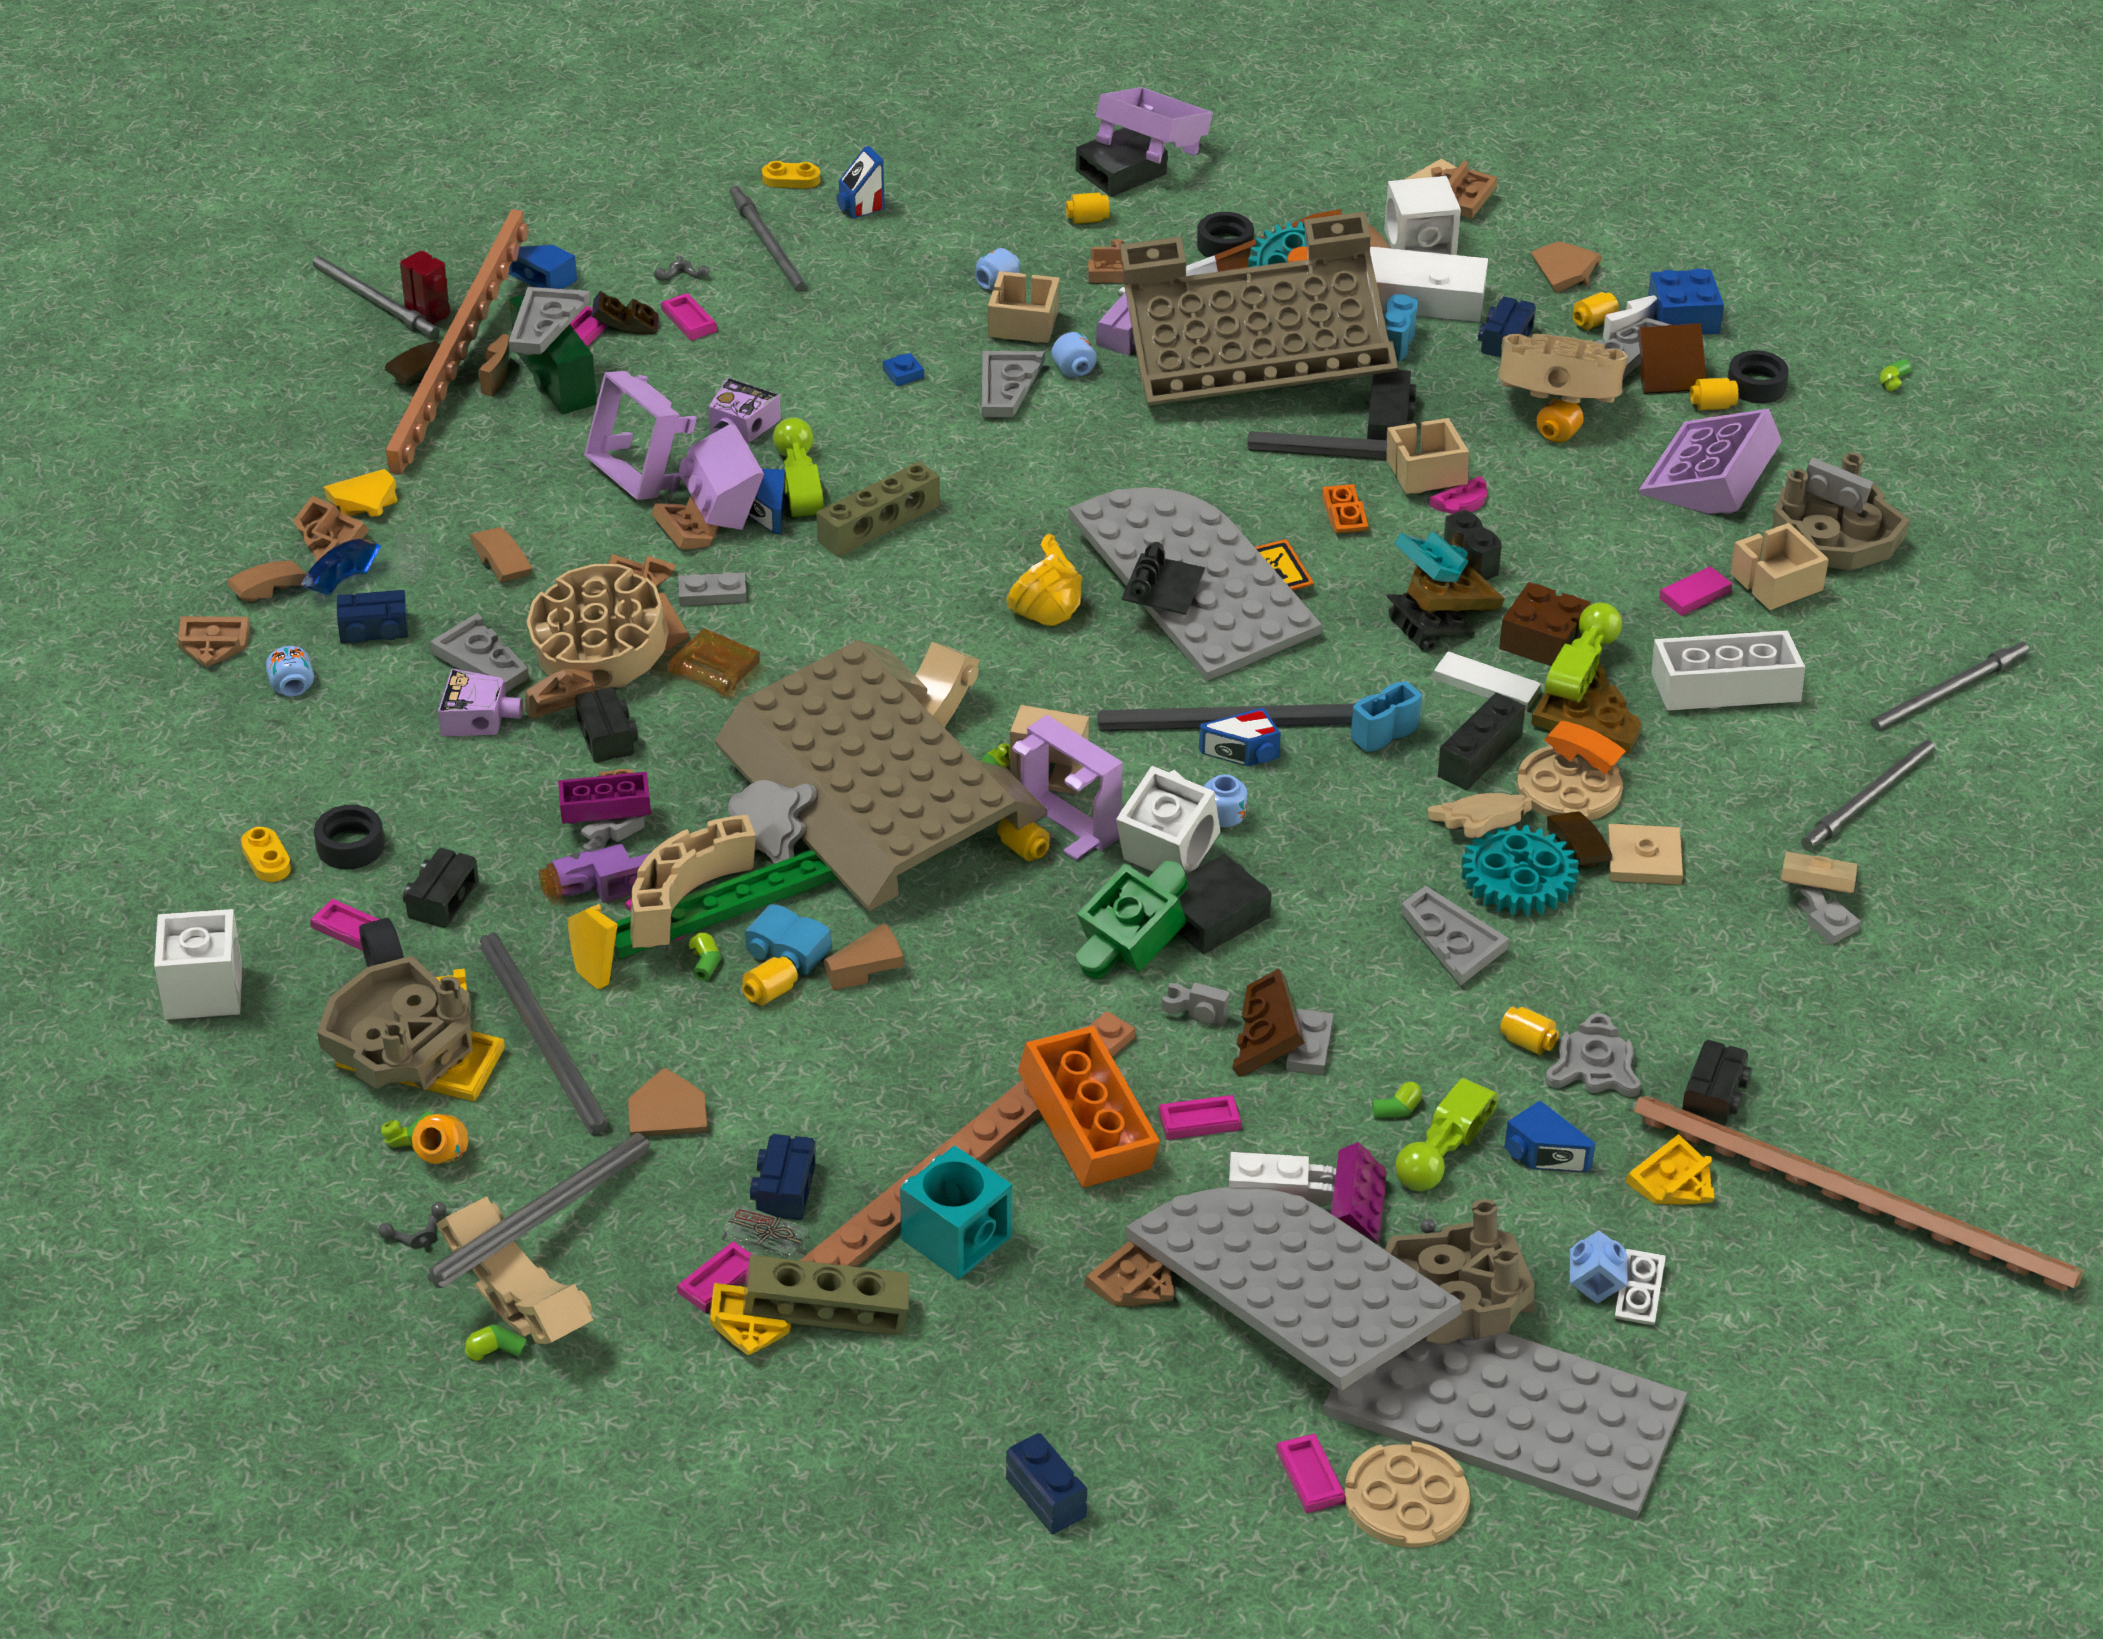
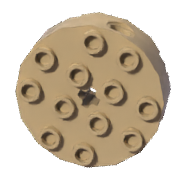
[1497,334,1628,403]
[527,564,669,690]

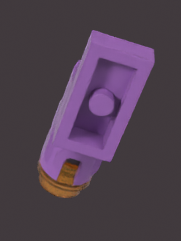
[538,844,650,903]

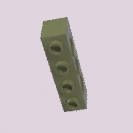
[817,461,940,557]
[743,1255,909,1335]

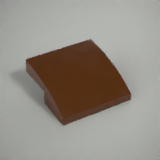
[1637,323,1706,394]

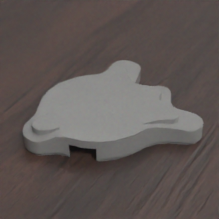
[728,780,817,864]
[1545,1013,1642,1097]

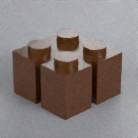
[1499,582,1591,666]

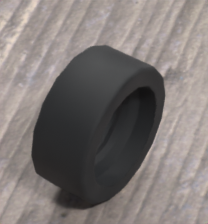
[1197,212,1254,258]
[1728,350,1789,404]
[314,805,385,869]
[359,917,404,967]

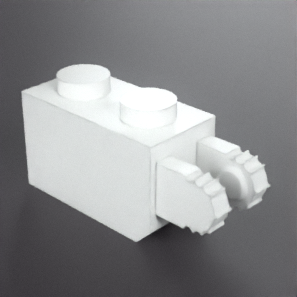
[1229,1152,1336,1205]

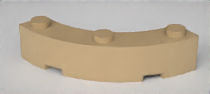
[915,642,980,727]
[630,814,756,948]
[436,1196,593,1344]

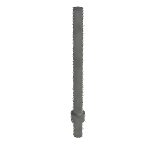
[729,186,807,292]
[313,256,440,339]
[1870,641,2029,731]
[1801,740,1935,850]

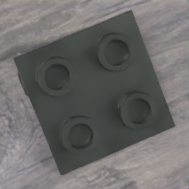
[1122,542,1205,615]
[1387,593,1475,651]

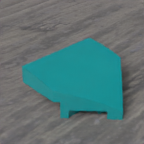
[1394,530,1468,582]

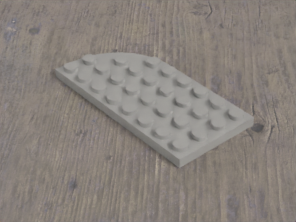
[1069,487,1322,681]
[1126,1187,1462,1391]
[1323,1332,1687,1520]

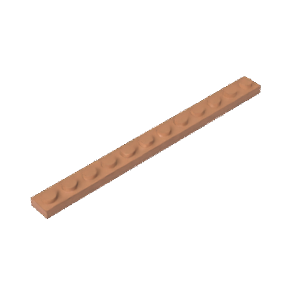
[386,209,529,475]
[800,1011,1136,1267]
[1634,1096,2085,1291]

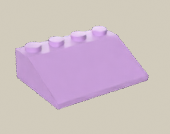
[1639,409,1782,514]

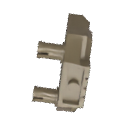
[1772,452,1910,571]
[317,956,473,1091]
[1384,1199,1534,1345]

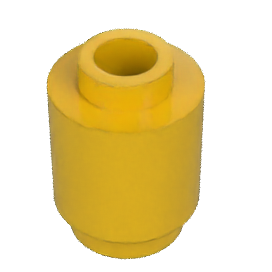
[1065,192,1110,224]
[1572,292,1619,330]
[1690,378,1738,411]
[997,817,1050,861]
[742,957,798,1006]
[1500,1007,1559,1055]

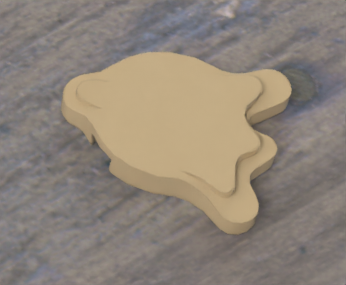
[1428,793,1532,838]

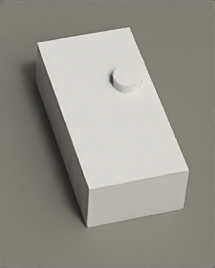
[1370,247,1488,322]
[1651,631,1805,710]

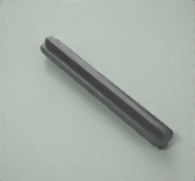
[1247,431,1387,459]

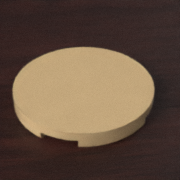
[1517,746,1623,820]
[1345,1441,1470,1548]

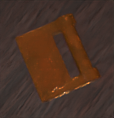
[669,628,760,697]

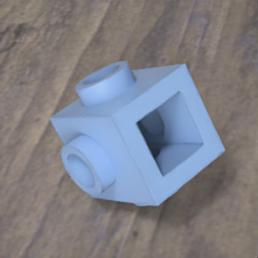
[1570,1230,1627,1304]

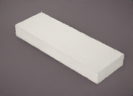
[1433,652,1541,712]

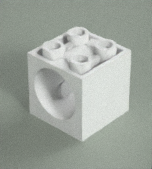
[1384,176,1461,255]
[1116,766,1220,875]
[154,909,242,1020]

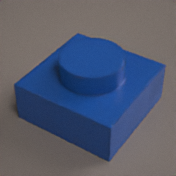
[883,353,924,386]

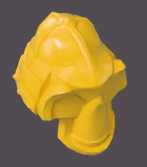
[1006,533,1083,626]

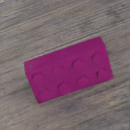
[558,772,651,824]
[1331,1142,1387,1244]

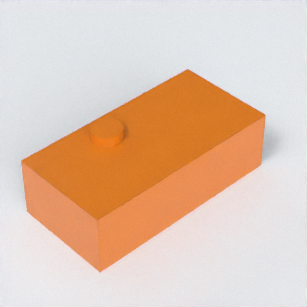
[1018,1025,1160,1188]

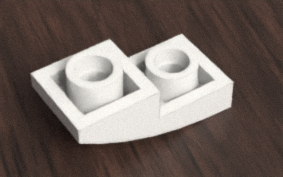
[1603,295,1657,342]
[1615,1249,1666,1326]

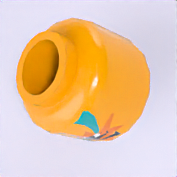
[1536,396,1584,443]
[412,1114,469,1165]

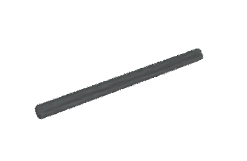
[1097,703,1356,731]
[480,932,608,1135]
[427,1133,650,1288]

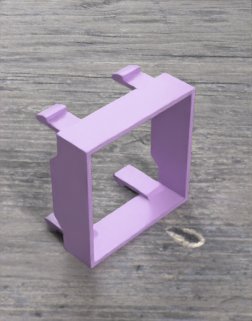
[1095,87,1213,164]
[584,371,697,500]
[1012,715,1123,862]

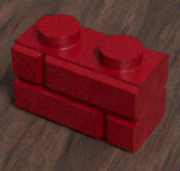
[400,250,450,324]

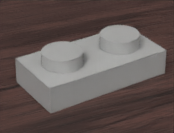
[1805,457,1874,514]
[678,572,746,606]
[1286,1009,1334,1075]

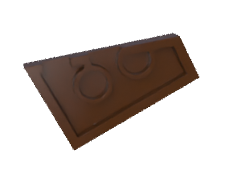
[1232,968,1305,1077]

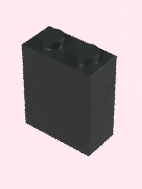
[1076,127,1168,197]
[1177,853,1272,955]

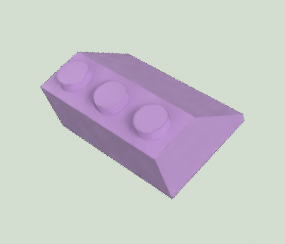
[679,424,764,530]

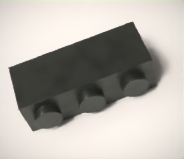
[1367,370,1416,440]
[1437,692,1526,791]

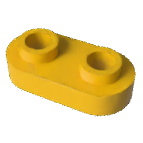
[762,161,820,189]
[241,827,291,882]

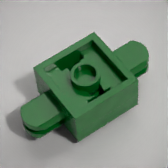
[1076,861,1189,979]

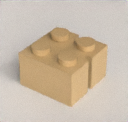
[988,271,1060,343]
[1387,418,1469,494]
[1730,523,1829,610]
[1010,705,1089,795]

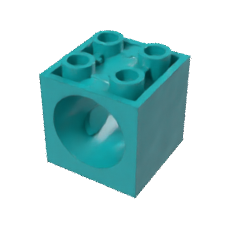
[900,1145,1012,1280]

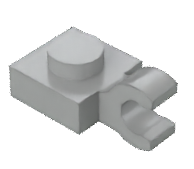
[581,816,645,851]
[1798,886,1861,945]
[1161,982,1230,1027]

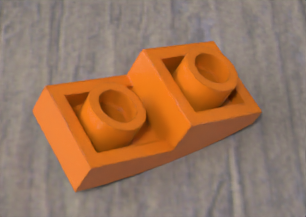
[1321,484,1369,534]
[1544,721,1626,775]

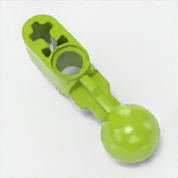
[773,417,824,517]
[1545,602,1622,702]
[1395,1078,1499,1191]

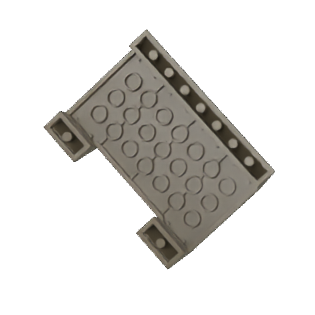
[1120,211,1398,406]
[714,640,1048,911]

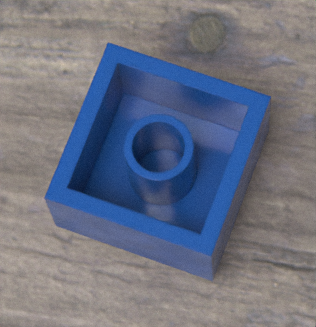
[1648,268,1724,335]

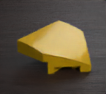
[323,469,398,516]
[567,904,618,990]
[1625,1134,1715,1205]
[709,1283,791,1355]

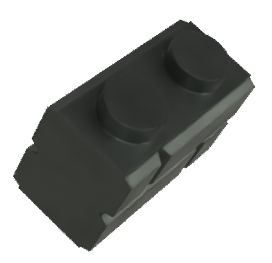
[574,687,638,763]
[403,848,479,928]
[1682,1039,1752,1126]

